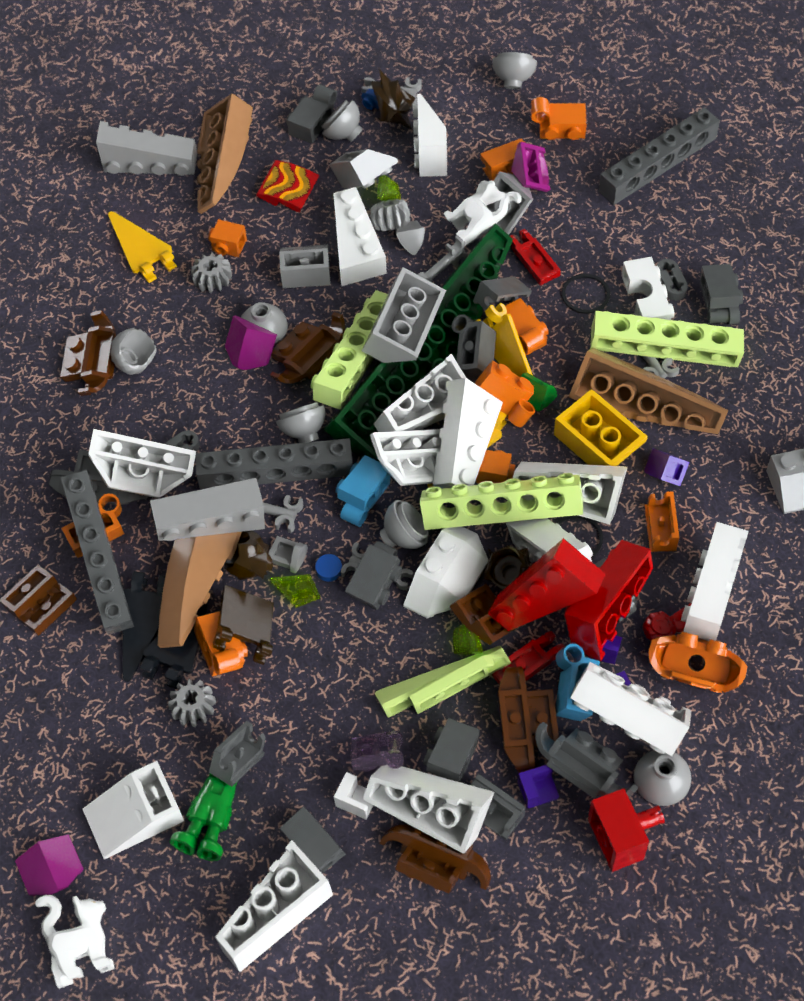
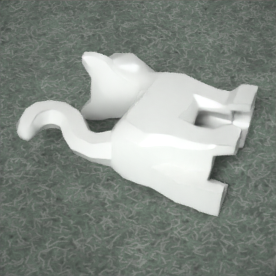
[444,180,522,246]
[35,895,115,989]

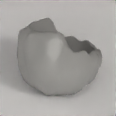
[110,328,157,375]

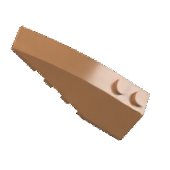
[197,93,253,214]
[569,348,729,434]
[158,532,242,648]

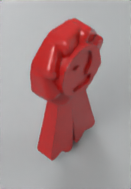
[642,603,692,641]

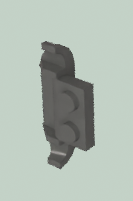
[48,450,148,506]
[536,722,639,799]

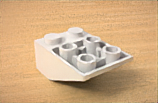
[413,94,447,177]
[83,761,184,859]

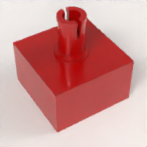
[588,788,665,872]

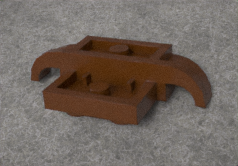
[60,310,117,396]
[270,312,345,384]
[497,666,559,773]
[379,824,491,893]

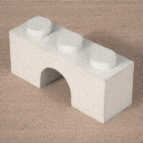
[622,257,674,320]

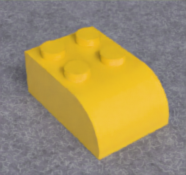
[554,389,647,466]

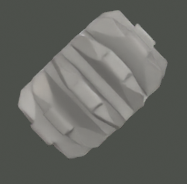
[370,199,411,231]
[191,252,232,293]
[168,679,216,727]

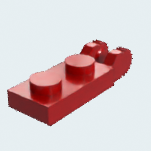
[510,228,561,286]
[491,631,565,685]

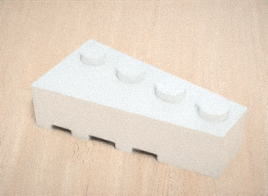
[433,378,503,489]
[506,518,593,563]

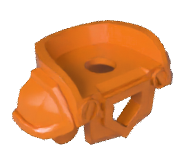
[648,632,747,693]

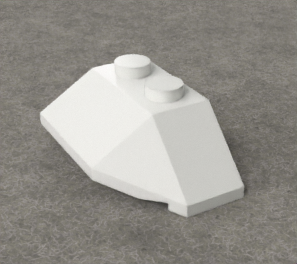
[88,429,196,498]
[370,429,441,486]
[403,527,489,618]

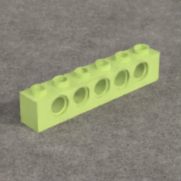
[311,290,388,410]
[590,311,744,367]
[420,473,583,530]

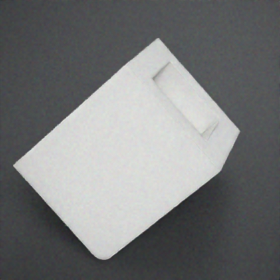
[334,772,373,820]

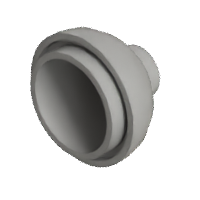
[492,52,537,89]
[321,100,363,142]
[241,302,288,345]
[276,402,326,443]
[380,500,428,549]
[634,750,691,806]

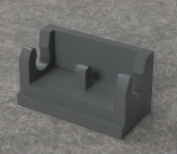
[473,276,532,310]
[209,721,265,787]
[471,774,525,840]
[280,806,346,873]

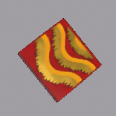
[256,160,319,213]

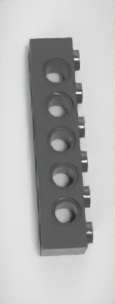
[599,107,720,205]
[196,438,353,490]
[61,470,134,635]

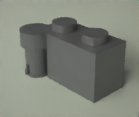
[700,264,743,325]

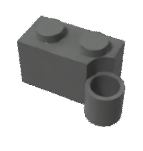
[286,84,337,144]
[452,314,496,380]
[345,541,402,610]
[423,718,480,783]

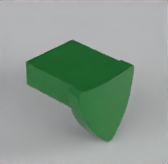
[521,373,558,412]

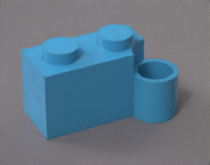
[336,455,391,527]
[555,643,600,721]

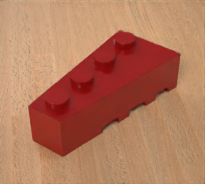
[488,538,606,631]
[565,540,653,662]

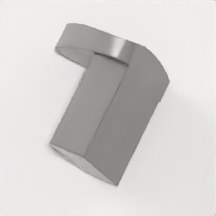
[395,220,425,255]
[268,536,308,574]

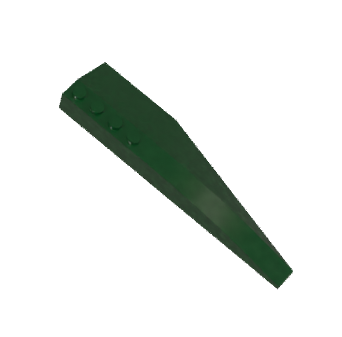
[323,223,513,462]

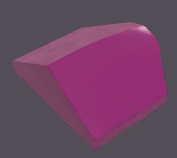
[511,142,550,192]
[225,315,277,370]
[15,834,83,896]

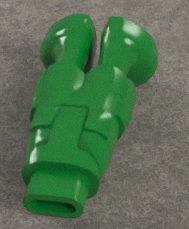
[170,773,238,861]

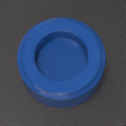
[315,554,342,582]

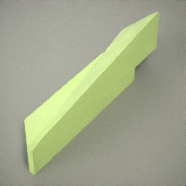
[375,646,511,718]

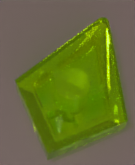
[377,175,401,201]
[270,574,320,608]
[453,624,483,655]

